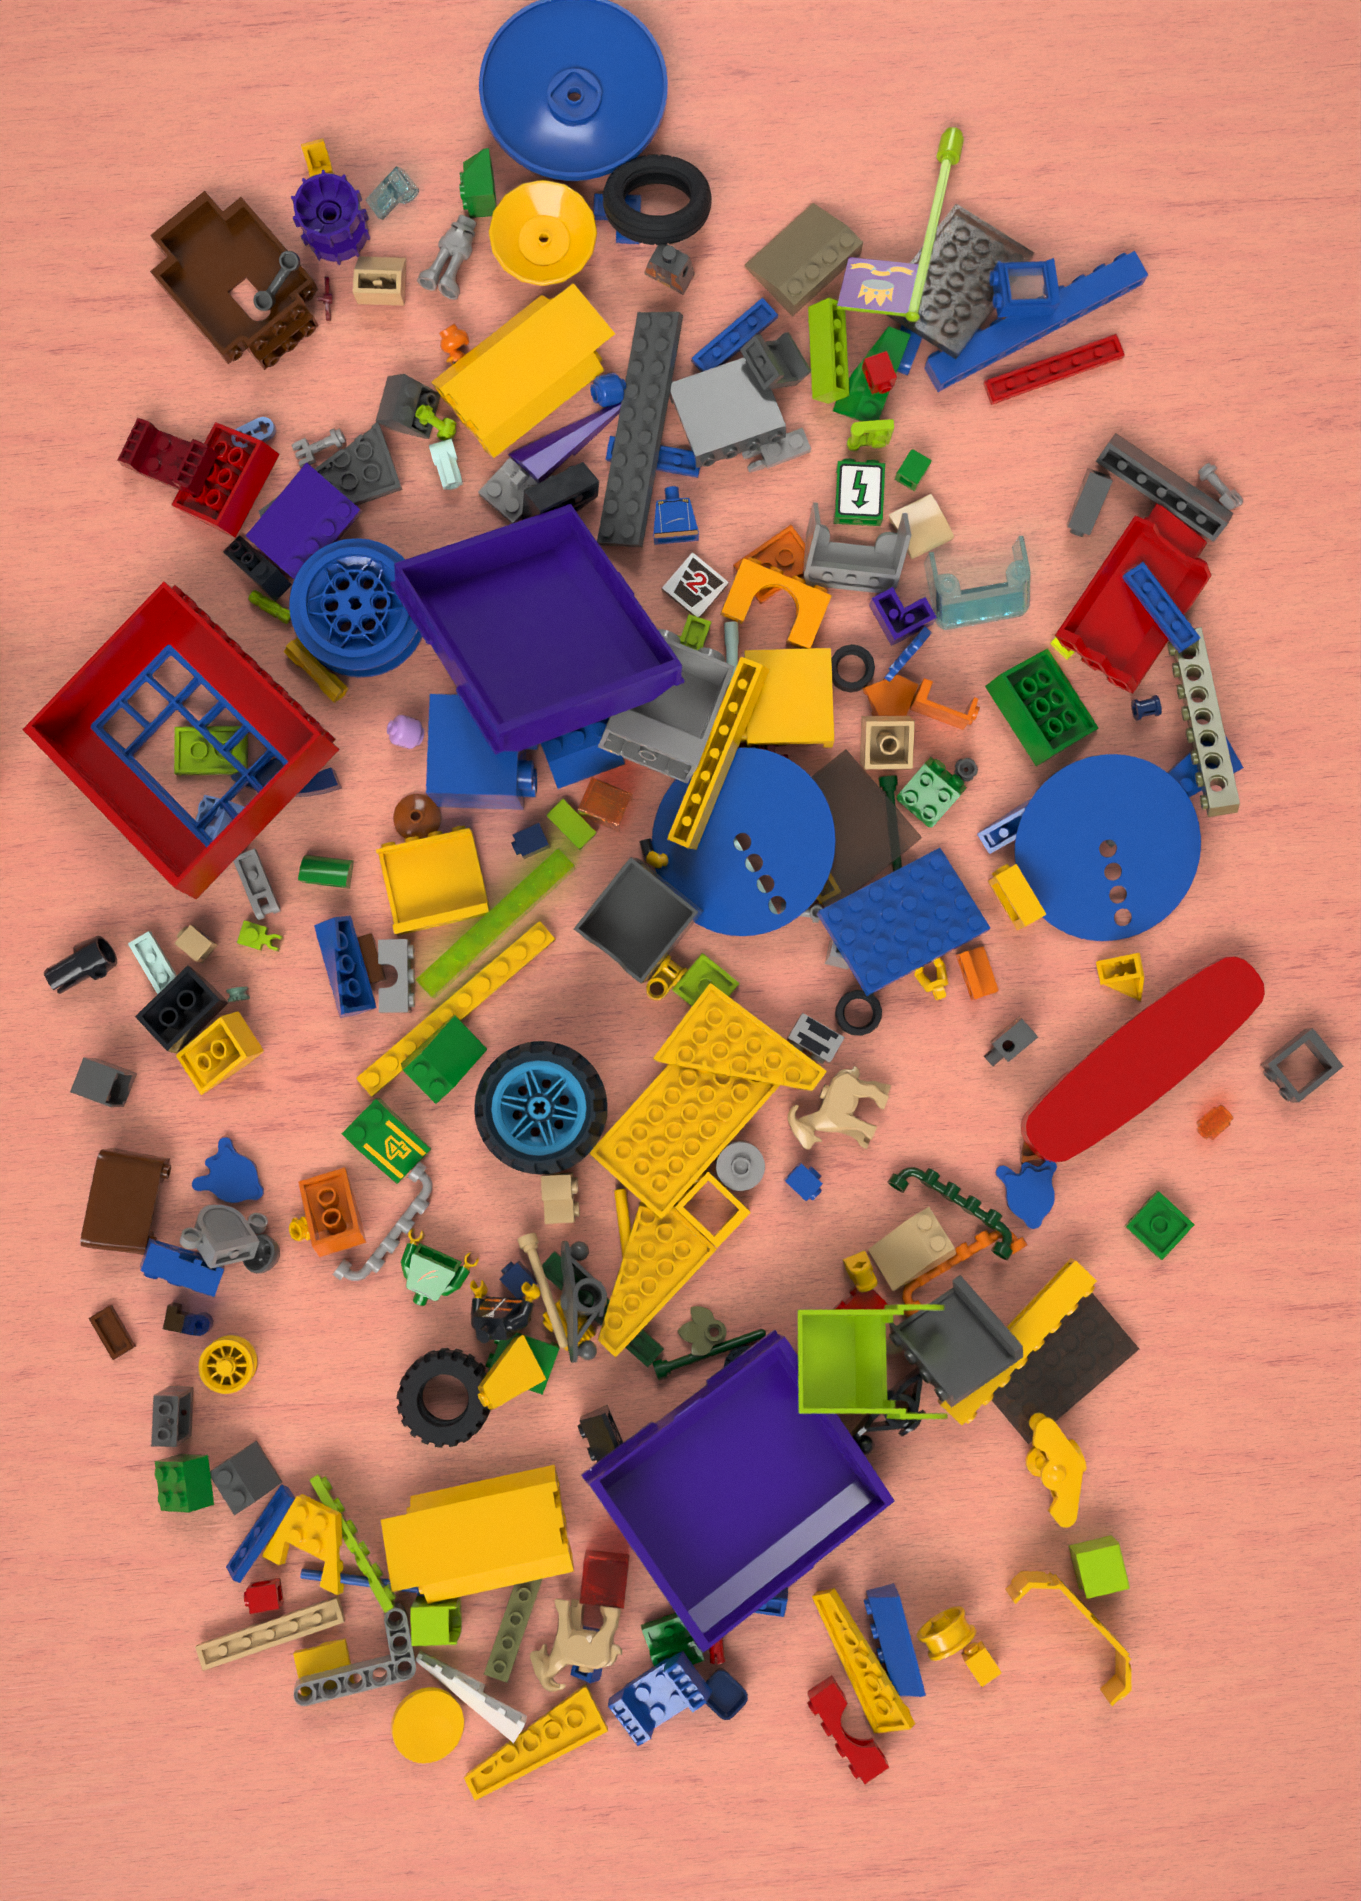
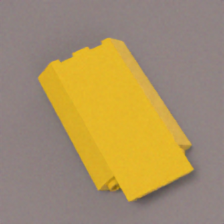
[431,283,615,458]
[381,1464,574,1604]

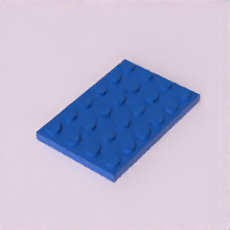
[817,848,991,996]

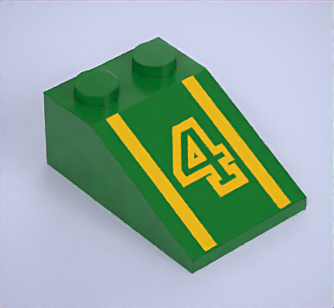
[342,1098,431,1184]

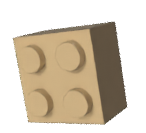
[860,716,915,769]

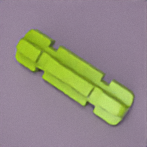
[248,590,291,624]

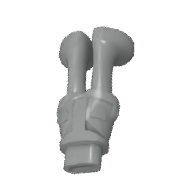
[417,215,476,300]

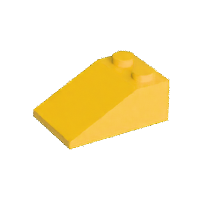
[176,1011,264,1095]

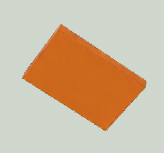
[733,525,805,605]

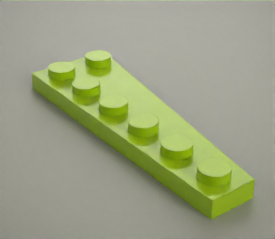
[309,1474,396,1613]

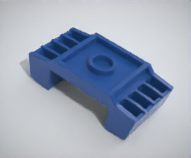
[608,1651,712,1746]

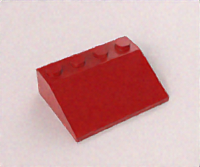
[171,422,280,538]

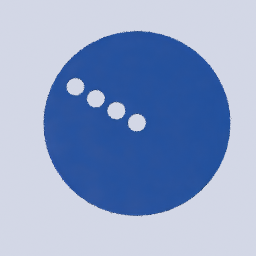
[652,748,836,936]
[1015,754,1201,941]

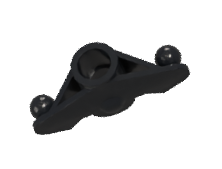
[850,1367,932,1455]

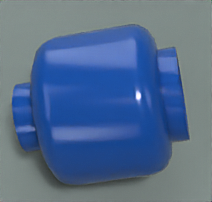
[590,373,627,407]

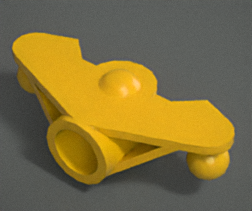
[1025,1413,1086,1528]

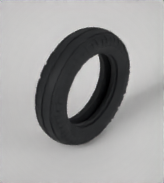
[603,154,712,245]

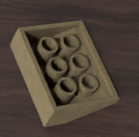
[745,203,863,317]

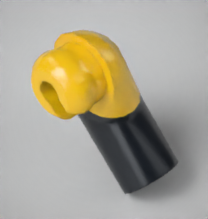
[639,838,669,868]

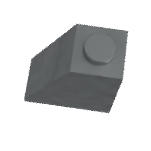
[1066,468,1113,537]

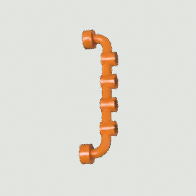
[902,1229,1027,1318]

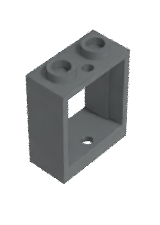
[1261,1028,1344,1103]
[151,1386,194,1447]

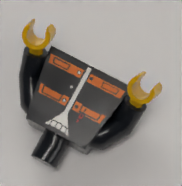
[470,1280,541,1343]

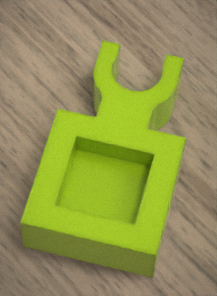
[237,920,283,952]

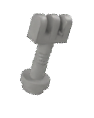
[291,428,346,468]
[1198,463,1243,510]

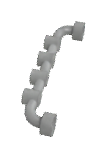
[332,1162,432,1281]

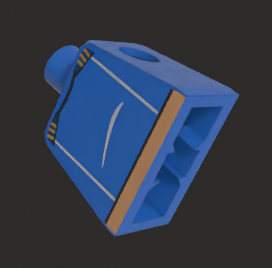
[653,486,699,545]

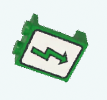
[833,458,885,526]

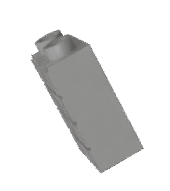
[598,629,735,784]

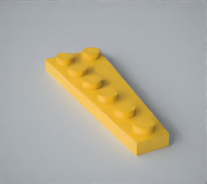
[812,1588,916,1733]
[464,1684,608,1801]

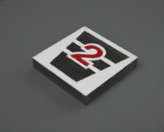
[662,552,729,618]

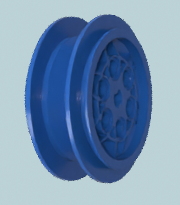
[289,538,422,678]

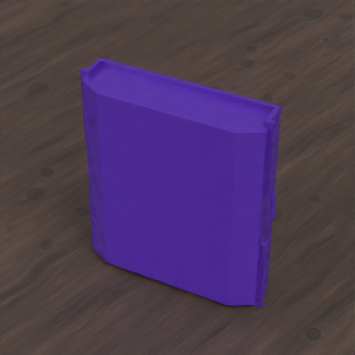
[391,504,685,754]
[581,1330,895,1653]

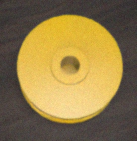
[198,1335,258,1394]
[916,1606,977,1661]

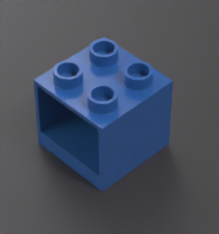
[426,694,539,810]

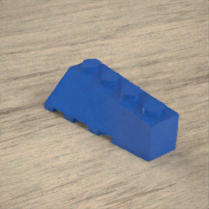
[314,915,377,1018]

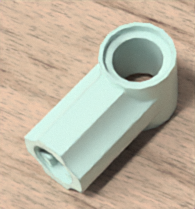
[429,439,463,490]

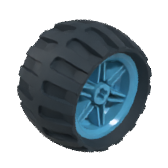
[474,1041,608,1174]

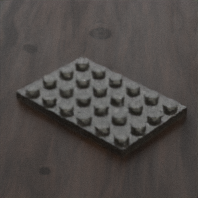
[887,204,1034,359]
[991,1293,1139,1445]

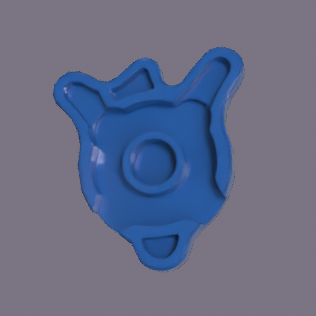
[884,627,931,682]
[192,1137,264,1203]
[995,1161,1057,1229]

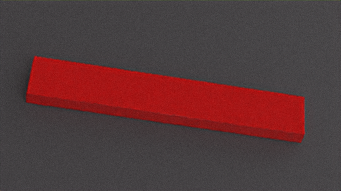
[983,333,1125,405]

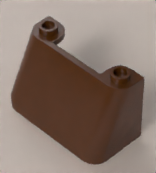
[80,1148,171,1255]

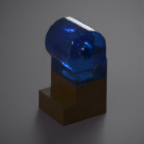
[163,1302,213,1336]

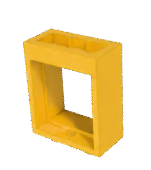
[988,863,1047,930]
[675,1171,751,1248]

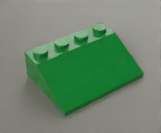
[985,648,1099,767]

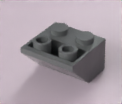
[376,374,440,439]

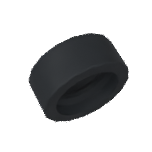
[831,644,875,693]
[835,990,882,1036]

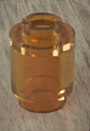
[1196,1105,1234,1140]

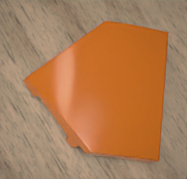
[862,675,919,716]

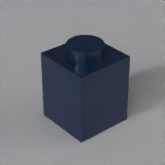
[511,823,550,859]
[499,1261,538,1299]

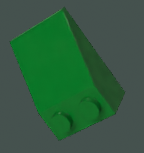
[401,1014,487,1104]

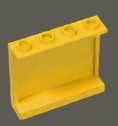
[742,648,834,748]
[375,825,490,936]

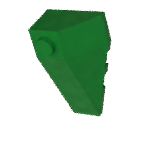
[832,326,911,422]

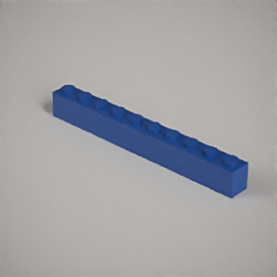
[924,251,1148,392]

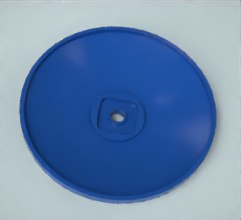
[479,0,668,181]

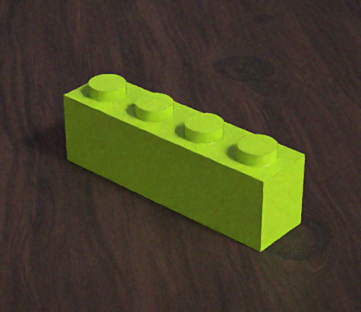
[808,298,850,404]

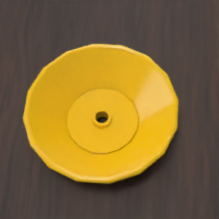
[489,180,597,286]

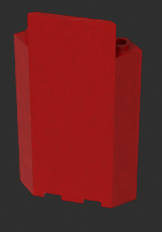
[1055,504,1212,694]

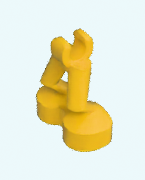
[914,957,949,1000]

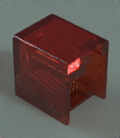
[579,1549,630,1609]

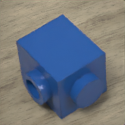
[784,1163,823,1201]

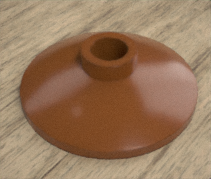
[393,794,441,839]

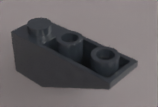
[223,535,292,602]

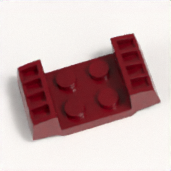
[117,417,218,496]

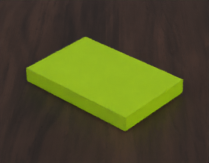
[174,726,248,775]

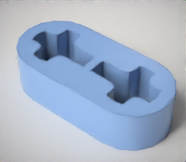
[231,417,276,448]

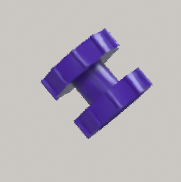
[291,170,371,265]

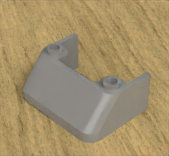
[803,502,911,593]

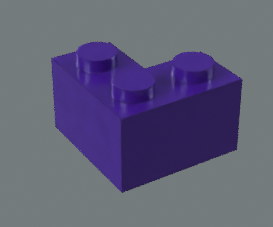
[869,587,937,646]

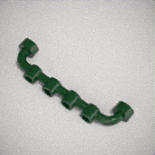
[887,1167,1013,1260]

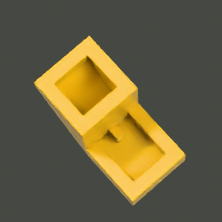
[301,138,334,177]

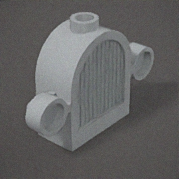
[180,1205,268,1269]

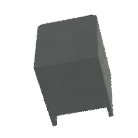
[70,1057,137,1108]

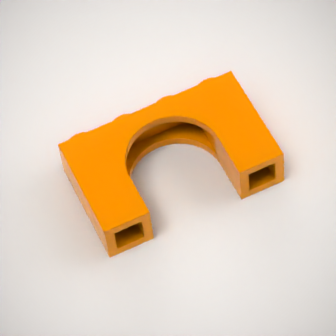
[720,557,832,649]

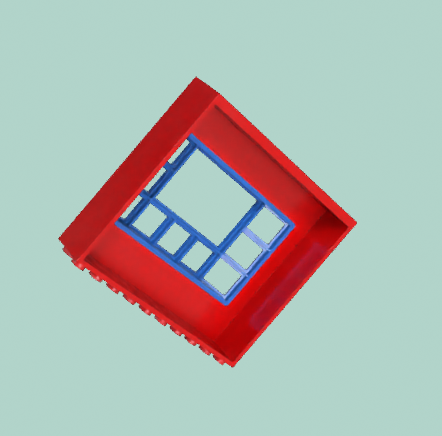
[22,581,340,900]

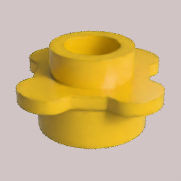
[289,1216,310,1241]

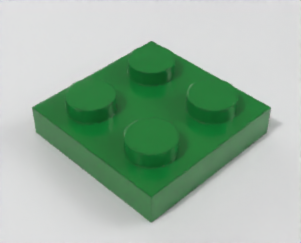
[1124,1191,1195,1260]

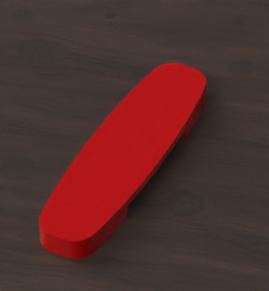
[1020,956,1265,1162]

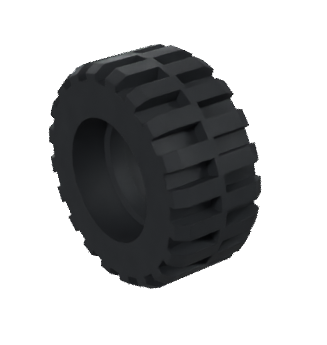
[396,1348,491,1448]

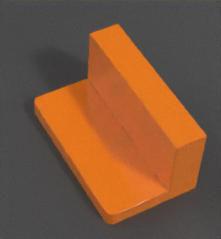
[956,946,999,1001]

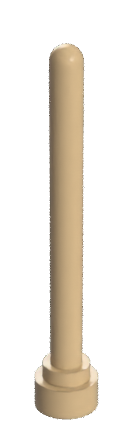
[517,1233,568,1348]

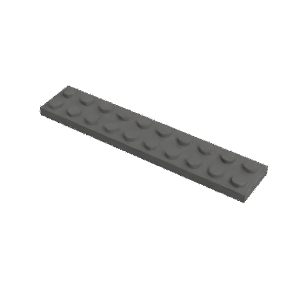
[597,312,683,547]

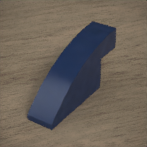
[231,758,342,797]

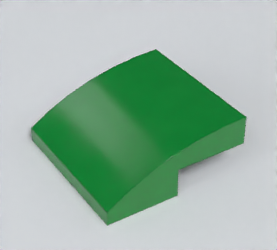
[641,1613,705,1666]

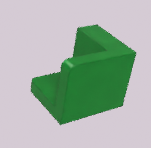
[894,449,932,492]

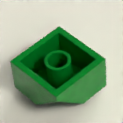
[459,148,497,218]

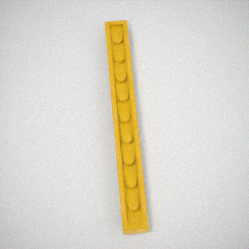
[356,921,556,1097]

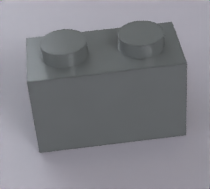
[210,1441,282,1515]

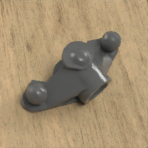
[560,1241,607,1363]

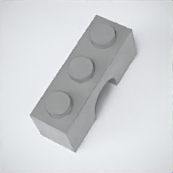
[378,939,415,1013]

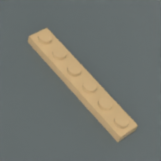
[195,1596,346,1671]

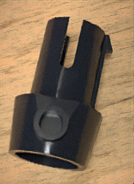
[43,936,117,994]

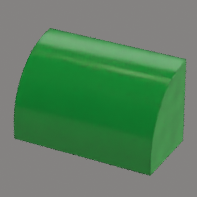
[298,855,354,889]

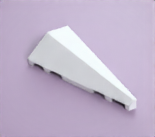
[415,1651,527,1743]

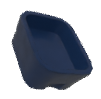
[705,1668,748,1720]

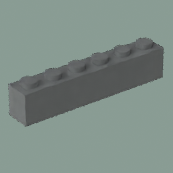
[1096,433,1234,542]

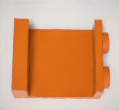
[910,678,980,730]

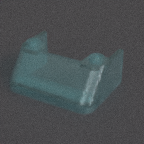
[924,536,1031,630]

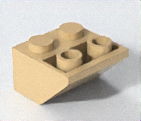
[353,256,406,306]

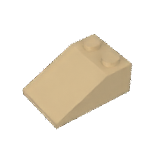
[868,1207,956,1292]

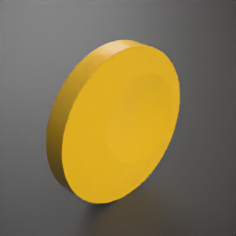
[391,1687,464,1763]

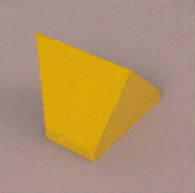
[1096,953,1145,1002]

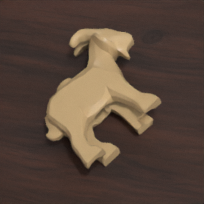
[788,1066,891,1150]
[530,1598,622,1692]

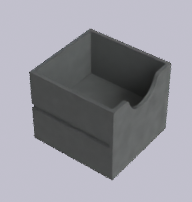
[574,857,704,984]

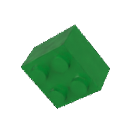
[154,1454,214,1513]

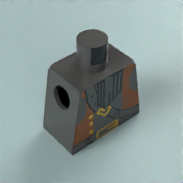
[644,244,695,295]
[984,1016,1038,1066]

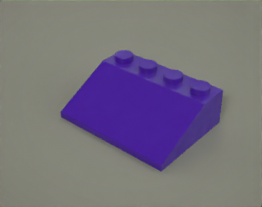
[246,462,363,580]

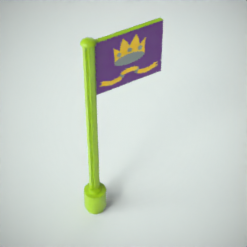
[837,127,964,322]

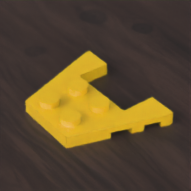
[262,1494,344,1595]

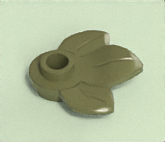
[678,1306,727,1356]

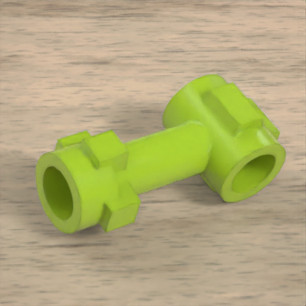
[415,405,457,441]

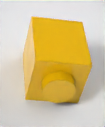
[961,1641,1002,1687]

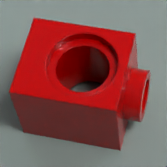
[862,351,897,394]
[244,1578,284,1614]

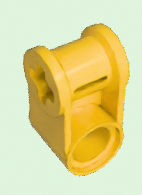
[646,955,688,1001]
[842,1250,878,1292]

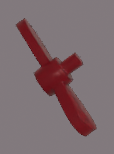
[317,277,333,321]

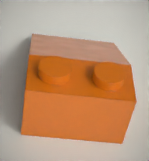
[298,1167,367,1257]

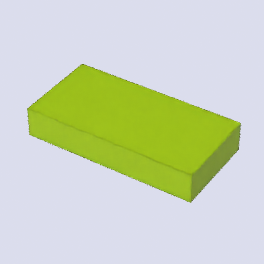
[546,799,597,850]

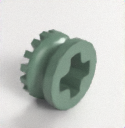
[226,986,250,1002]

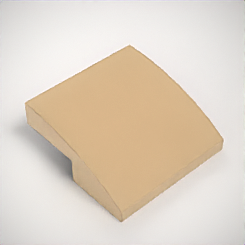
[889,494,954,559]

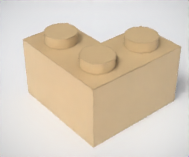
[541,1172,580,1224]

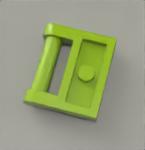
[847,419,894,452]

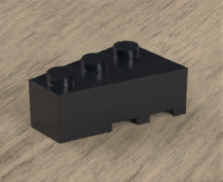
[522,462,600,520]

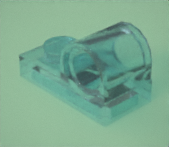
[365,166,419,220]

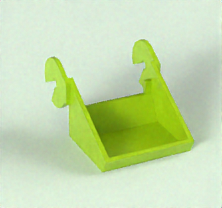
[797,1304,948,1419]

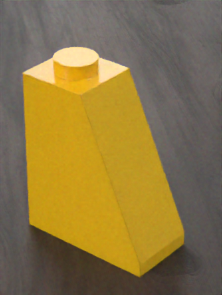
[478,1335,546,1409]

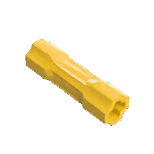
[283,637,349,703]

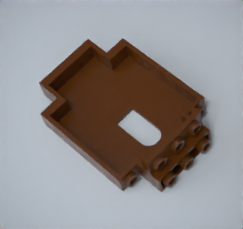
[150,191,318,370]

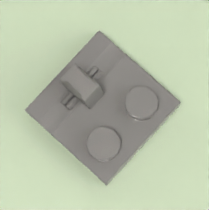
[478,458,538,524]

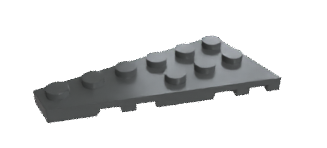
[259,422,402,517]

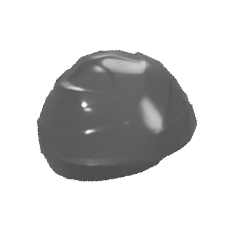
[243,1234,280,1274]

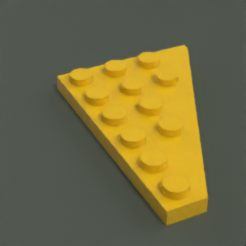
[653,983,827,1091]
[597,1200,717,1358]

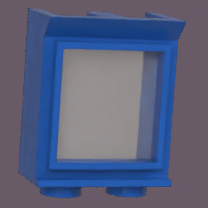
[989,258,1061,317]

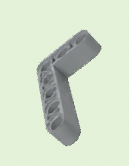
[294,1602,416,1706]

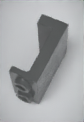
[740,332,811,390]

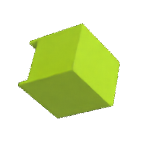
[1068,1536,1130,1599]
[411,1596,462,1646]

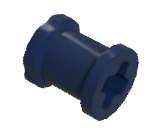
[1131,695,1162,721]

